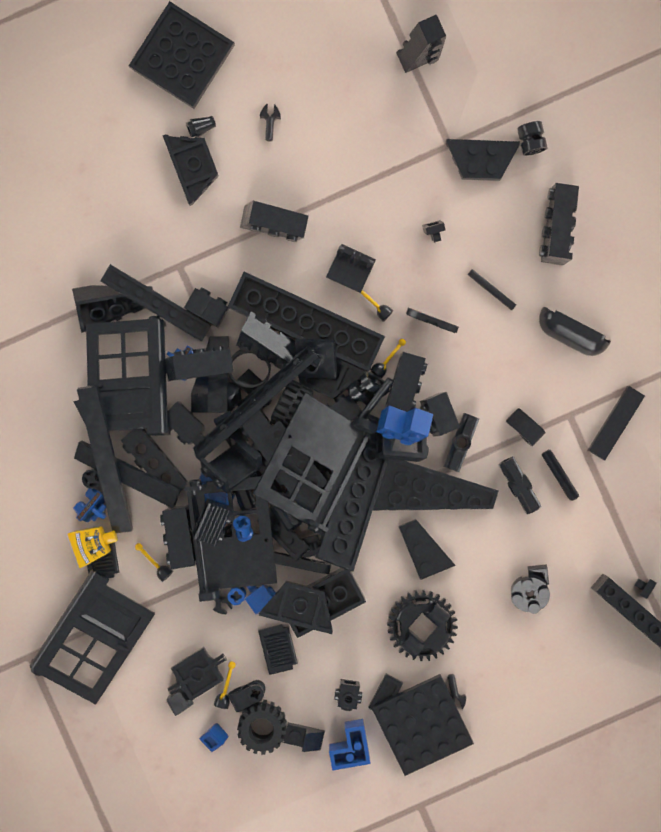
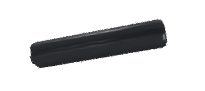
[542,449,579,501]

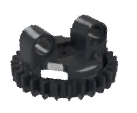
[387,590,458,661]

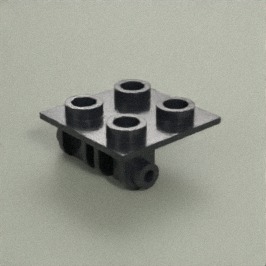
[326,244,376,293]

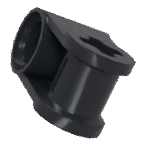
[227,680,266,713]

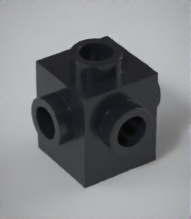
[334,679,362,711]

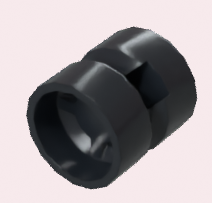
[517,121,548,156]

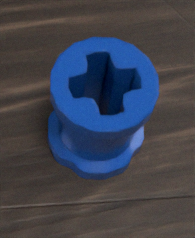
[233,516,253,542]
[227,587,246,605]

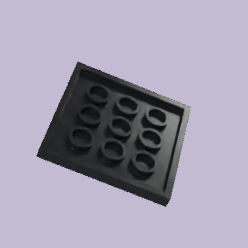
[128,1,235,109]
[372,674,474,776]

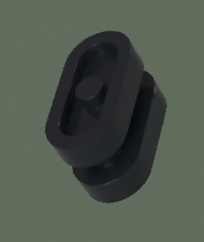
[348,371,390,405]

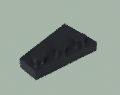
[398,519,456,580]

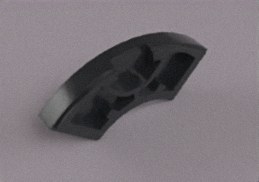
[406,308,459,333]

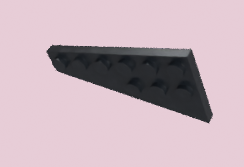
[373,460,499,511]

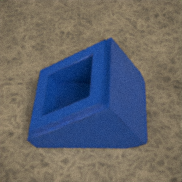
[199,723,229,752]

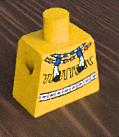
[67,526,118,568]

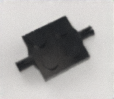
[167,647,227,701]

